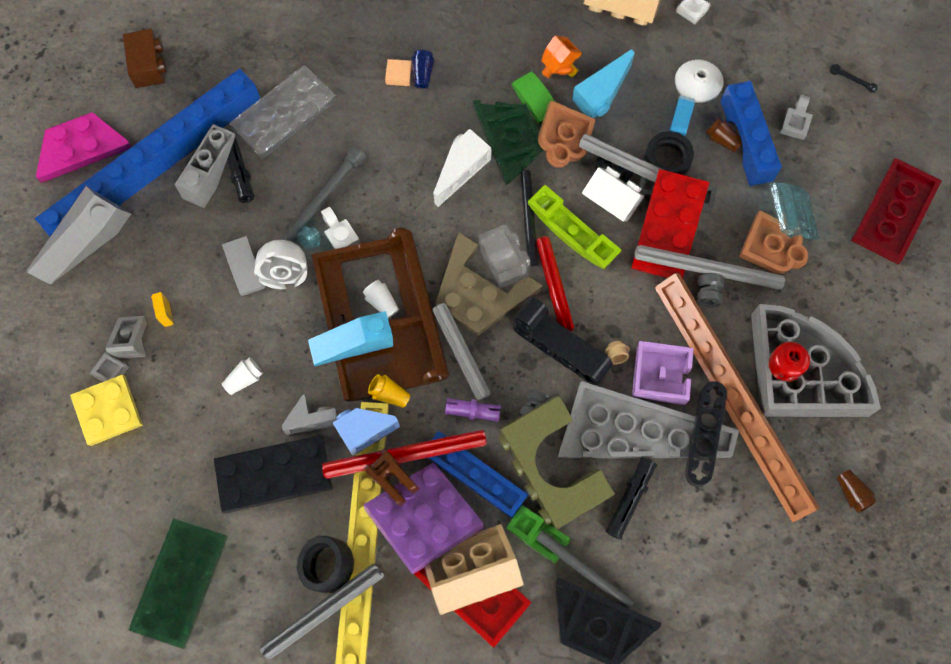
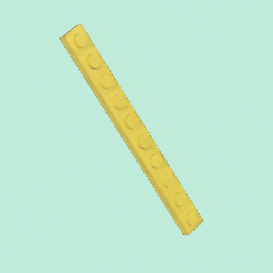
[335,402,389,664]

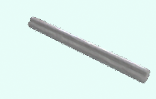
[635,245,785,290]

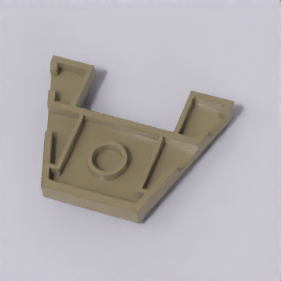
[435,233,542,336]

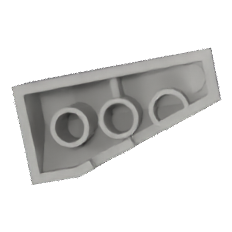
[27,186,131,285]

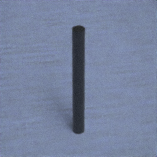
[521,170,538,266]

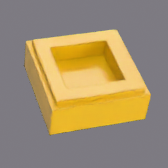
[151,292,174,327]

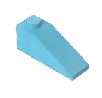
[572,49,635,118]
[308,311,393,366]

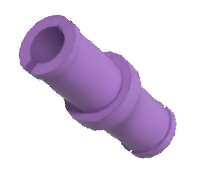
[445,397,501,422]

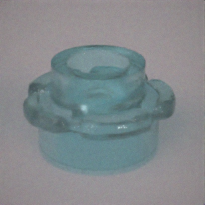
[297,226,321,250]

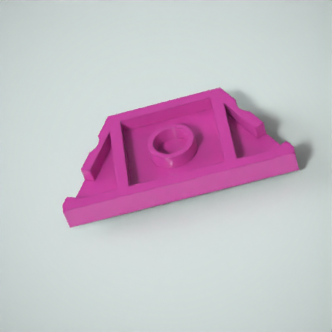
[36,112,131,183]

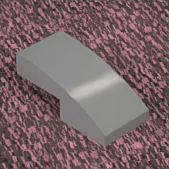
[222,236,266,297]

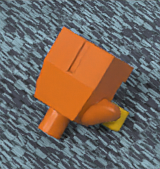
[541,36,582,78]

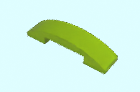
[528,185,622,269]

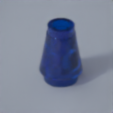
[411,50,435,89]

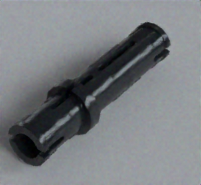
[227,132,255,203]
[605,457,658,540]

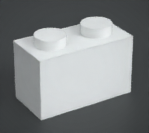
[582,166,645,222]

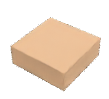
[385,59,412,86]

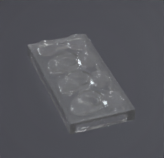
[229,65,337,160]

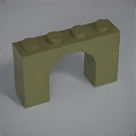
[497,396,615,529]

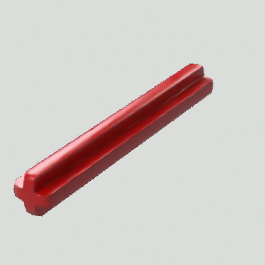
[536,236,574,332]

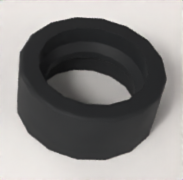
[644,131,694,175]
[297,536,354,593]

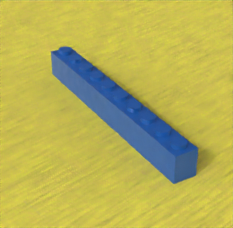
[35,68,261,237]

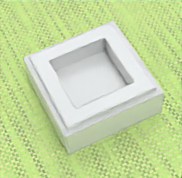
[676,0,710,24]

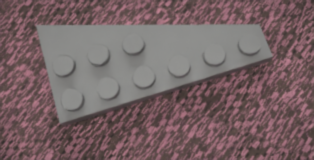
[557,381,739,459]

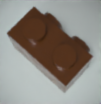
[123,29,167,88]

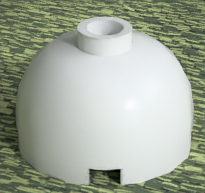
[254,239,307,289]

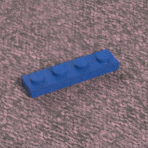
[428,431,528,519]

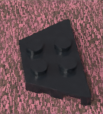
[555,577,662,664]

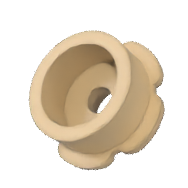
[604,341,630,365]

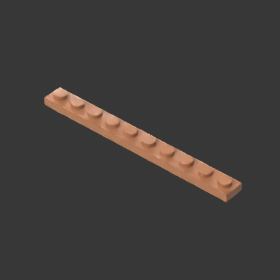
[654,273,820,523]

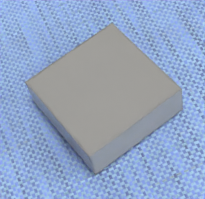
[89,352,129,382]

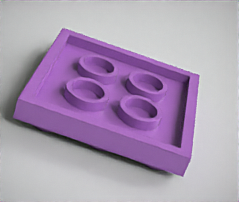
[364,462,484,574]

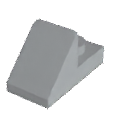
[106,316,147,359]
[282,394,339,436]

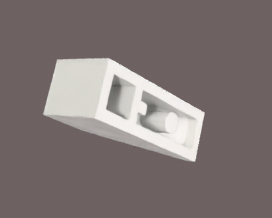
[434,129,491,207]

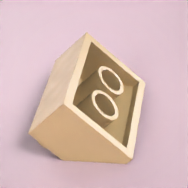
[584,0,660,25]
[425,524,524,615]

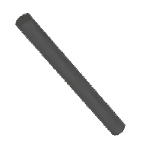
[536,530,634,608]

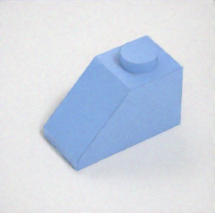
[333,408,400,456]

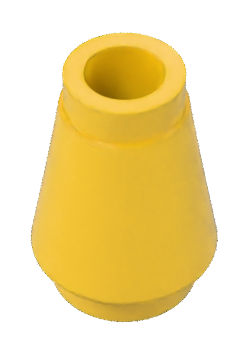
[368,374,410,408]

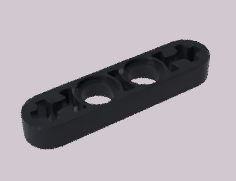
[685,381,727,487]

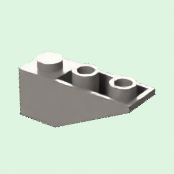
[175,124,236,208]

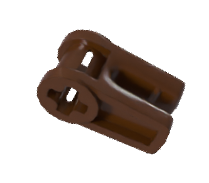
[364,448,420,507]

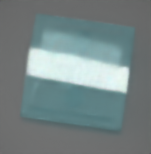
[770,182,819,241]

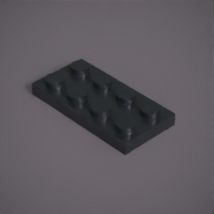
[213,435,333,514]

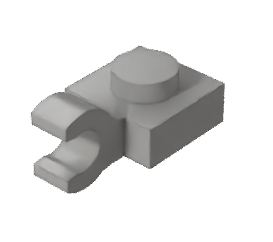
[780,95,813,140]

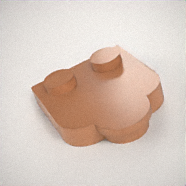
[538,100,596,168]
[739,211,808,275]

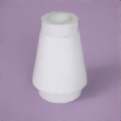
[363,280,400,319]
[221,357,263,395]

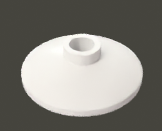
[675,60,723,103]

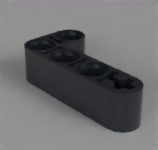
[512,297,613,386]

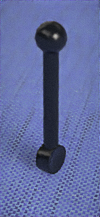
[830,64,878,93]

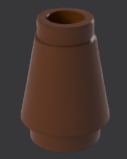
[706,117,742,152]
[836,469,877,513]

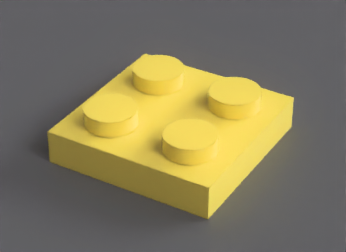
[70,375,143,446]

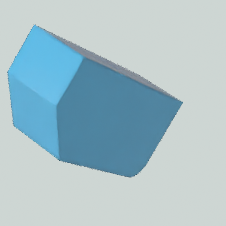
[669,95,695,136]

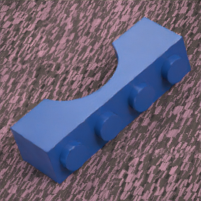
[720,81,782,186]

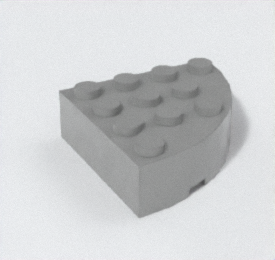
[751,304,881,417]

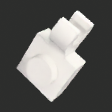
[321,207,360,249]

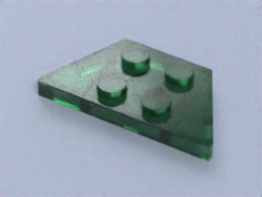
[473,100,544,185]

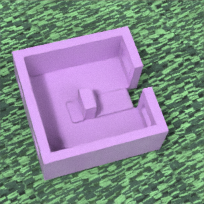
[632,341,693,405]

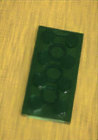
[128,518,228,649]

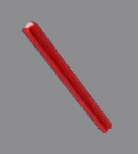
[322,430,487,479]

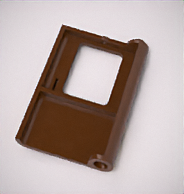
[311,228,449,402]

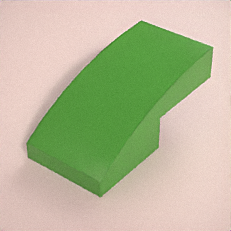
[511,71,555,124]
[506,505,571,564]

